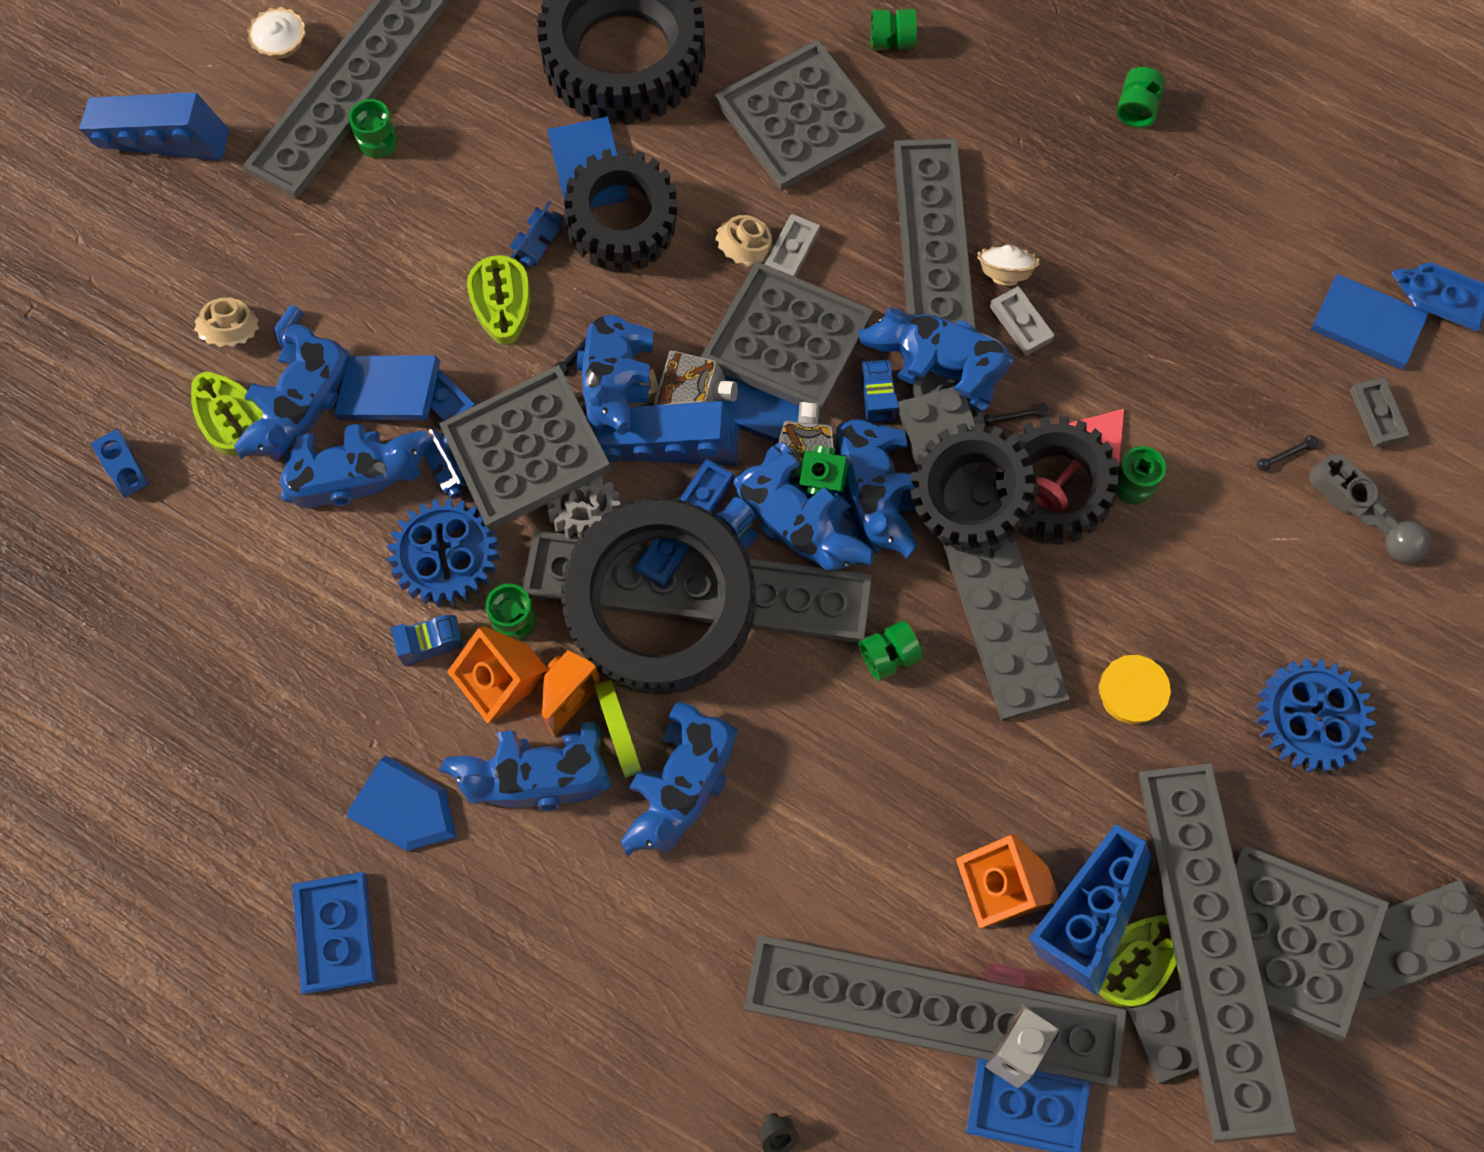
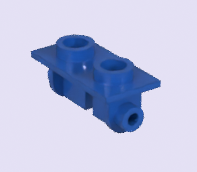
[509,201,563,268]
[423,429,468,499]

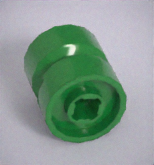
[870,8,917,51]
[1116,67,1166,128]
[349,99,398,158]
[1116,446,1166,505]
[486,584,536,641]
[859,620,923,682]

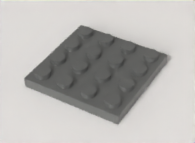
[715,39,886,191]
[701,261,873,415]
[439,365,613,532]
[1235,845,1389,1042]

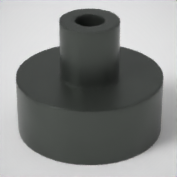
[758,1113,799,1152]

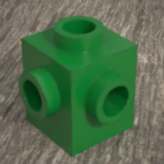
[795,446,849,495]

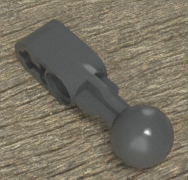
[1309,454,1432,564]

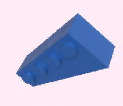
[79,92,230,161]
[592,401,739,466]
[1029,824,1153,996]

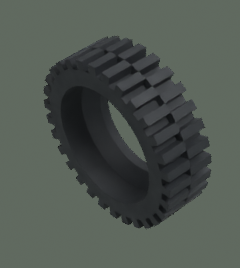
[537,0,705,125]

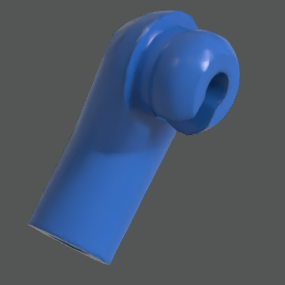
[275,305,304,348]

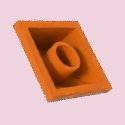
[447,626,549,724]
[542,650,601,737]
[956,834,1059,929]

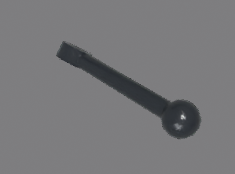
[555,337,586,375]
[984,403,1049,427]
[1257,435,1318,471]

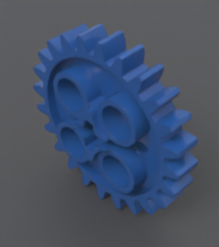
[387,498,500,607]
[1255,658,1376,773]

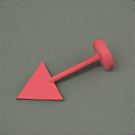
[1035,409,1124,511]

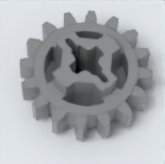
[547,476,621,539]

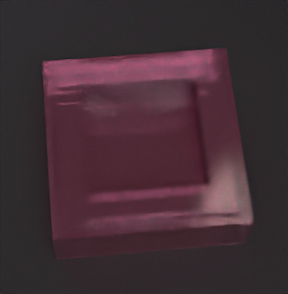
[982,963,1026,988]

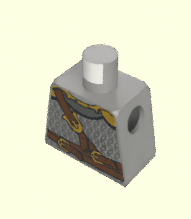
[654,351,738,405]
[779,402,833,477]
[985,1005,1059,1089]

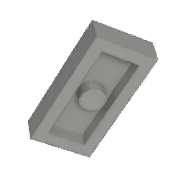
[764,214,820,277]
[990,286,1055,356]

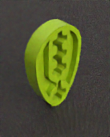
[467,255,530,345]
[191,372,263,456]
[595,679,642,778]
[1099,915,1176,1008]

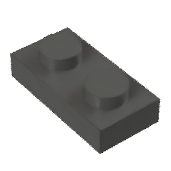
[1349,377,1410,448]

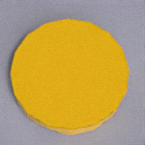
[1098,655,1171,725]

